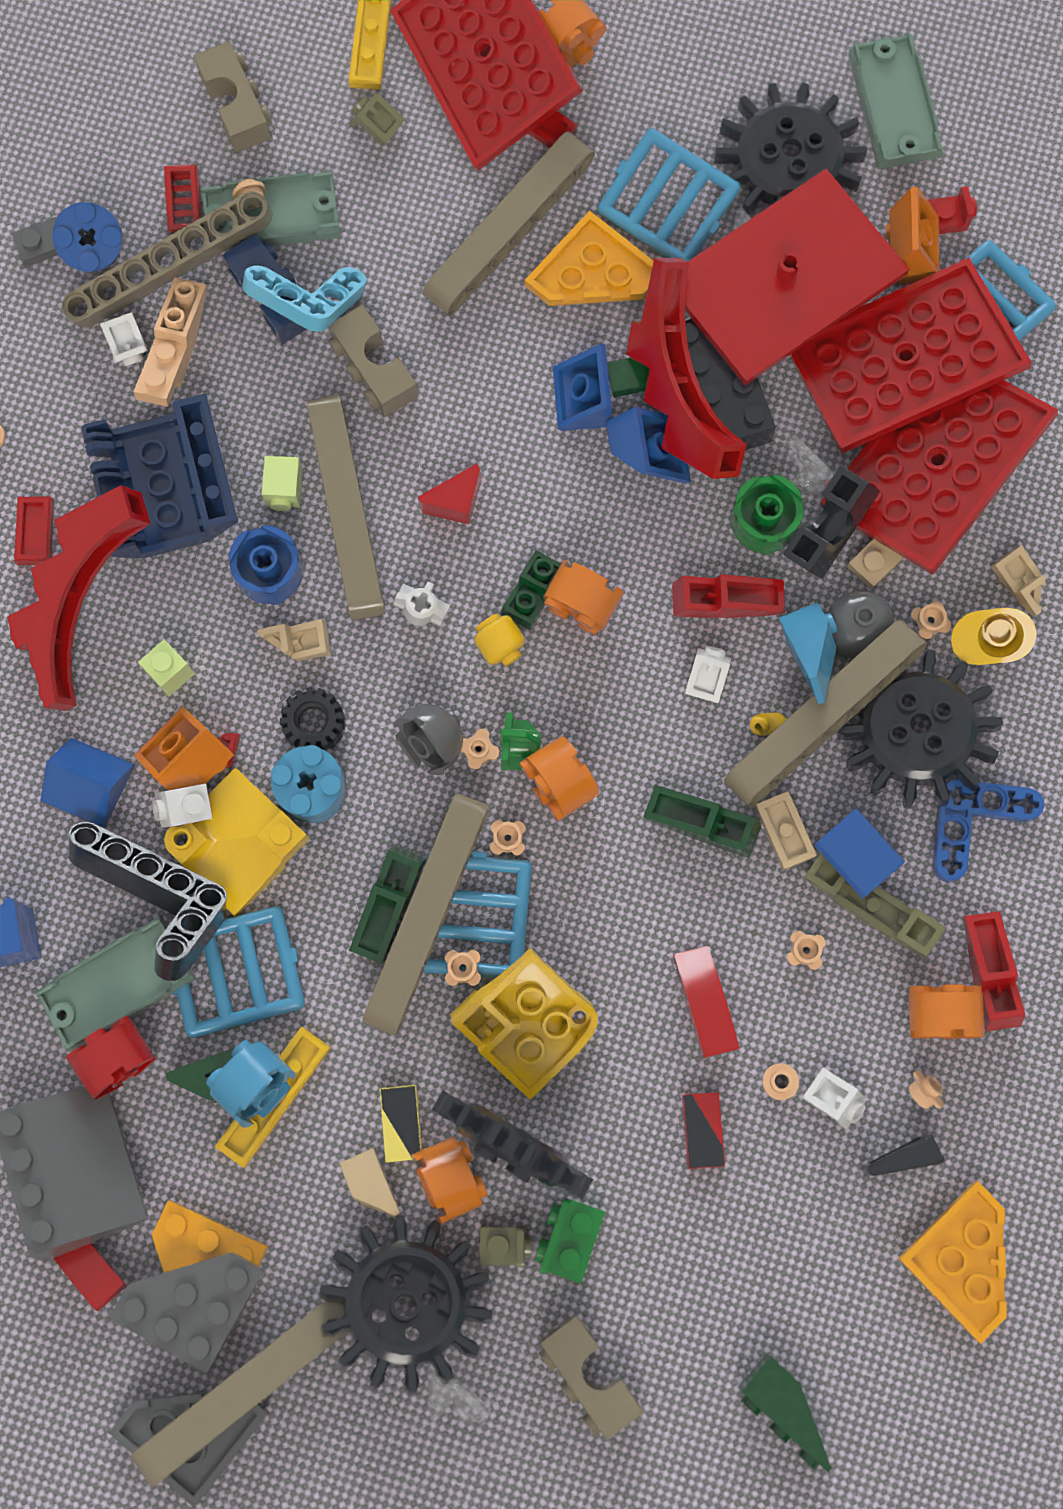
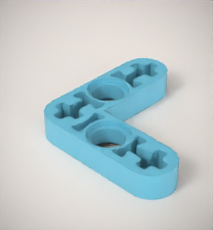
[242,265,367,332]

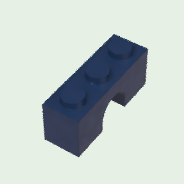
[222,234,307,345]

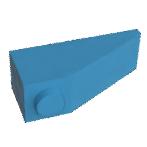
[779,602,837,705]

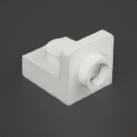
[685,646,731,703]
[803,1068,866,1129]

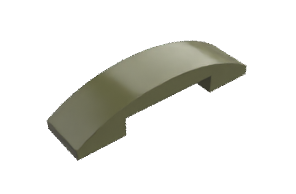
[804,853,946,958]

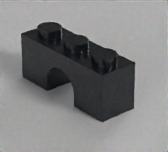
[783,465,880,579]

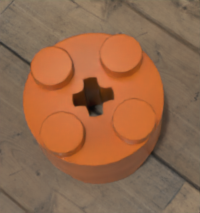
[540,0,607,67]
[543,560,624,636]
[519,736,599,822]
[908,984,985,1039]
[412,1136,488,1224]

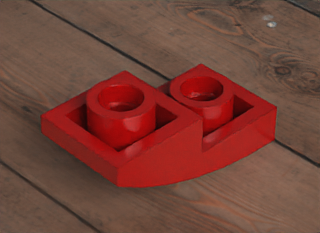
[53,1243,127,1312]

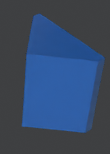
[552,343,612,431]
[40,738,135,829]
[814,808,905,899]
[0,897,41,968]

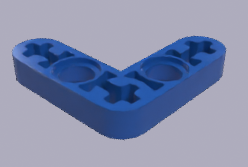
[933,779,1045,883]

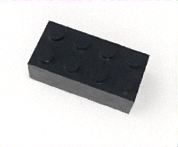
[685,318,776,450]

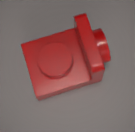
[928,186,977,235]

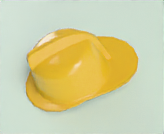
[951,608,1037,665]

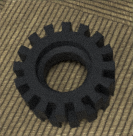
[280,687,346,750]

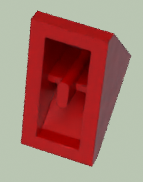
[418,463,481,525]

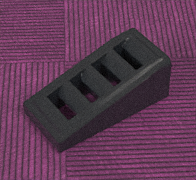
[861,1135,945,1176]

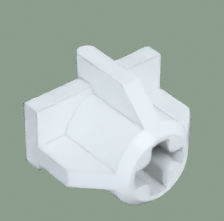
[393,582,450,626]

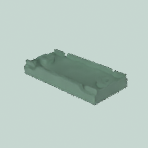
[848,33,943,170]
[201,171,341,253]
[35,916,197,1052]

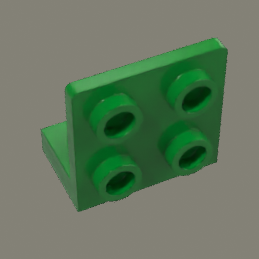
[534,1197,605,1284]

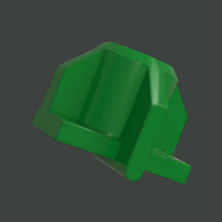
[500,712,541,771]

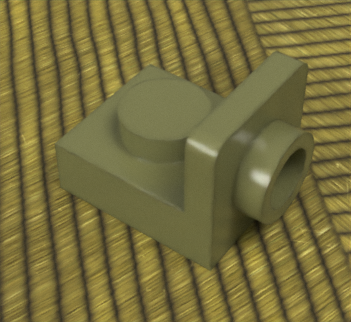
[349,92,405,147]
[480,1227,532,1267]

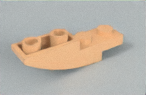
[134,277,207,407]

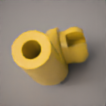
[749,712,787,736]

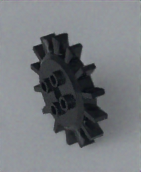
[714,82,867,216]
[837,649,1003,809]
[432,1090,594,1200]
[319,1215,493,1396]

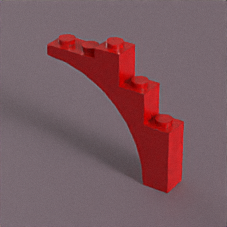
[626,258,747,479]
[7,485,151,711]

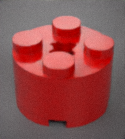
[65,1016,156,1100]

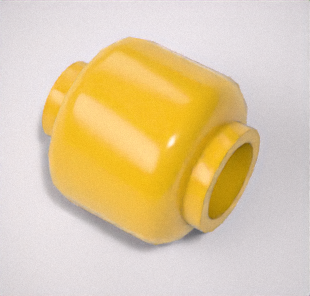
[474,613,525,667]

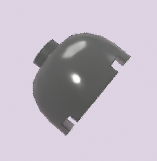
[828,591,894,659]
[394,704,463,775]

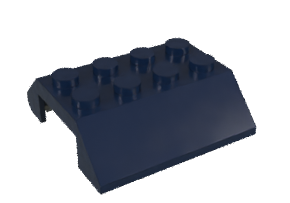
[81,393,238,558]

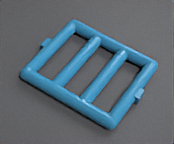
[597,128,740,261]
[965,240,1056,341]
[424,851,532,979]
[172,906,305,1038]

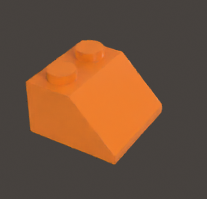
[885,186,940,285]
[134,706,234,790]

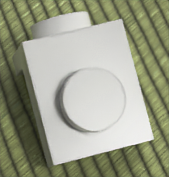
[100,312,148,366]
[153,784,212,828]

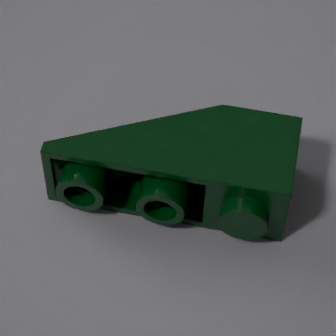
[738,1353,832,1473]

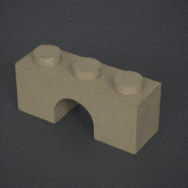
[193,41,273,153]
[328,304,419,417]
[538,1313,644,1440]

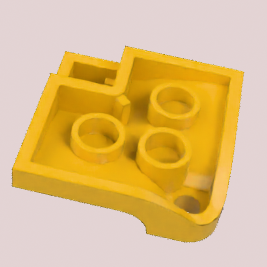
[164,767,309,916]
[450,948,598,1100]

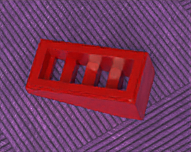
[163,164,201,234]

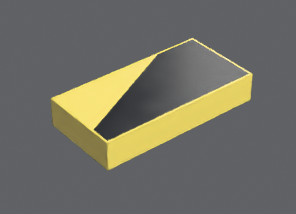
[380,1085,422,1163]

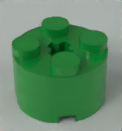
[730,475,804,555]

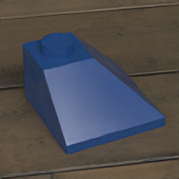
[606,407,691,484]

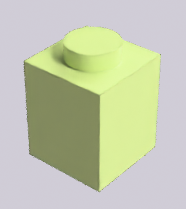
[261,456,303,511]
[138,639,194,697]

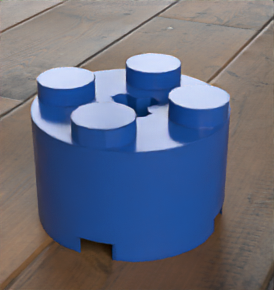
[52,202,123,272]
[229,525,303,605]

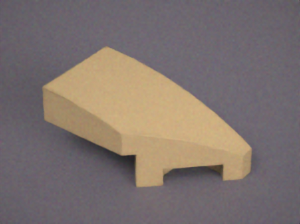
[990,545,1046,616]
[257,619,331,661]
[339,1148,401,1218]

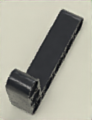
[69,822,227,981]

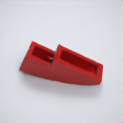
[672,574,785,618]
[964,911,1026,1032]
[673,946,740,1059]

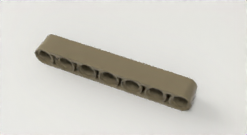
[422,132,595,316]
[61,191,273,328]
[307,394,386,621]
[724,620,927,807]
[362,793,490,1036]
[130,1286,348,1488]

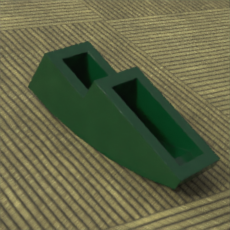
[643,785,762,858]
[349,846,426,964]

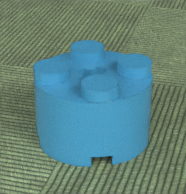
[271,745,346,823]
[206,1040,295,1128]

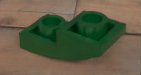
[607,358,650,398]
[500,550,561,630]

